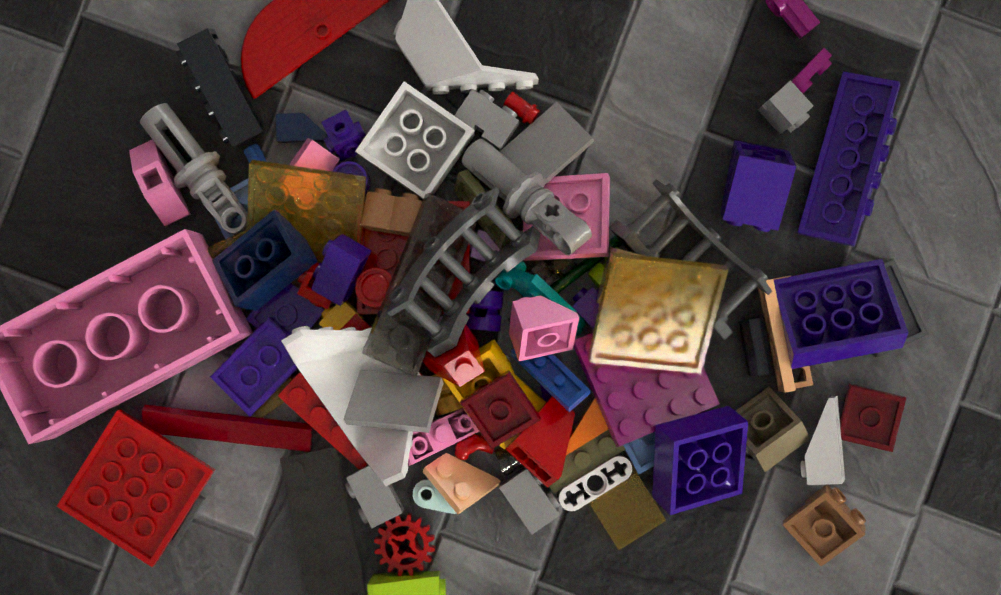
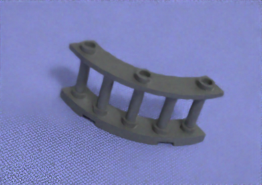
[609,179,772,340]
[387,187,541,358]

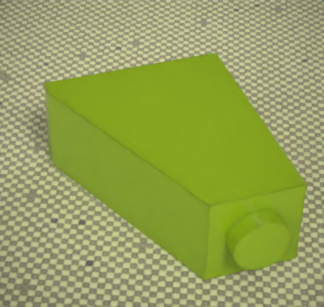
[367,571,446,595]

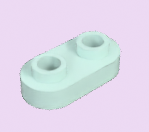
[413,479,457,514]

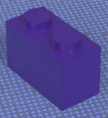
[311,234,372,306]

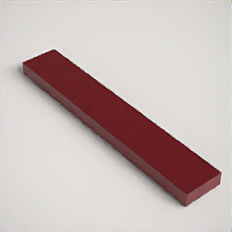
[142,404,312,452]

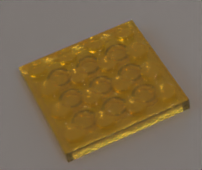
[247,160,366,269]
[588,252,728,374]

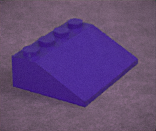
[774,259,909,369]

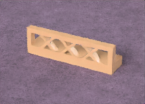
[757,275,813,393]

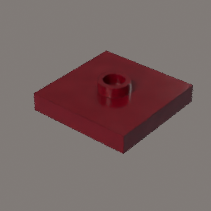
[460,370,541,449]
[840,383,906,452]

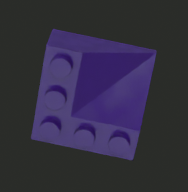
[652,406,748,515]

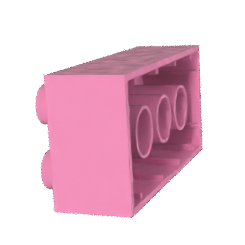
[0,229,253,444]

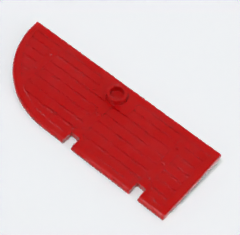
[241,0,390,99]

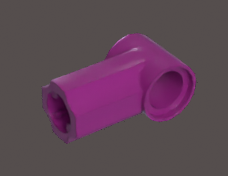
[765,0,820,39]

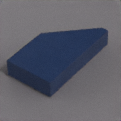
[276,113,328,143]

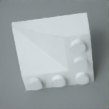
[355,82,475,202]

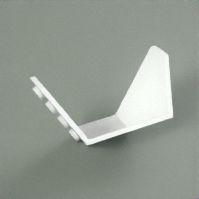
[394,0,539,95]
[281,326,421,486]

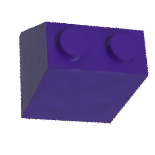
[721,140,796,232]

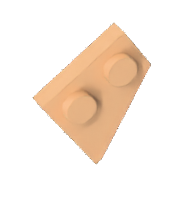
[423,453,501,514]

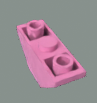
[129,140,191,226]
[408,408,479,466]

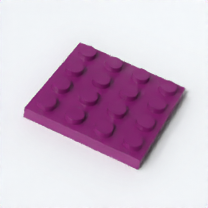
[573,301,720,448]

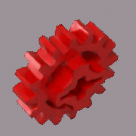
[374,513,436,576]

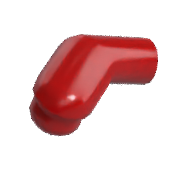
[455,434,494,460]

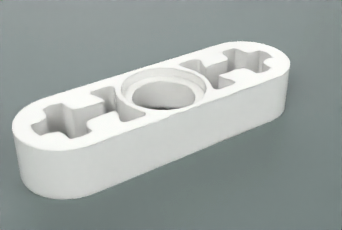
[558,455,632,511]

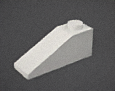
[801,395,845,485]

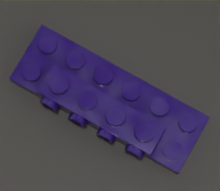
[798,72,900,247]

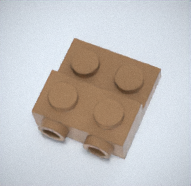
[783,484,866,566]

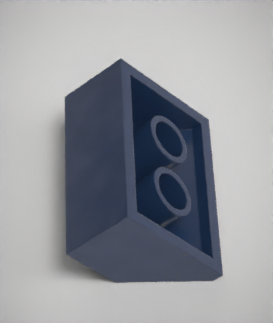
[212,210,318,311]

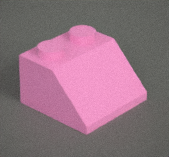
[509,296,579,361]

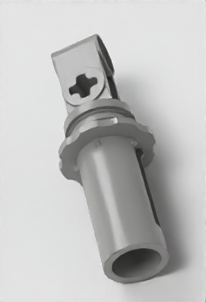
[140,103,253,236]
[462,139,592,255]

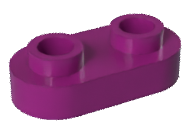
[792,48,832,94]

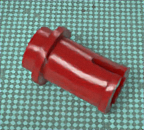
[503,91,540,124]

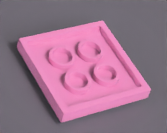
[523,173,610,261]

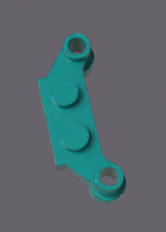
[495,261,586,337]

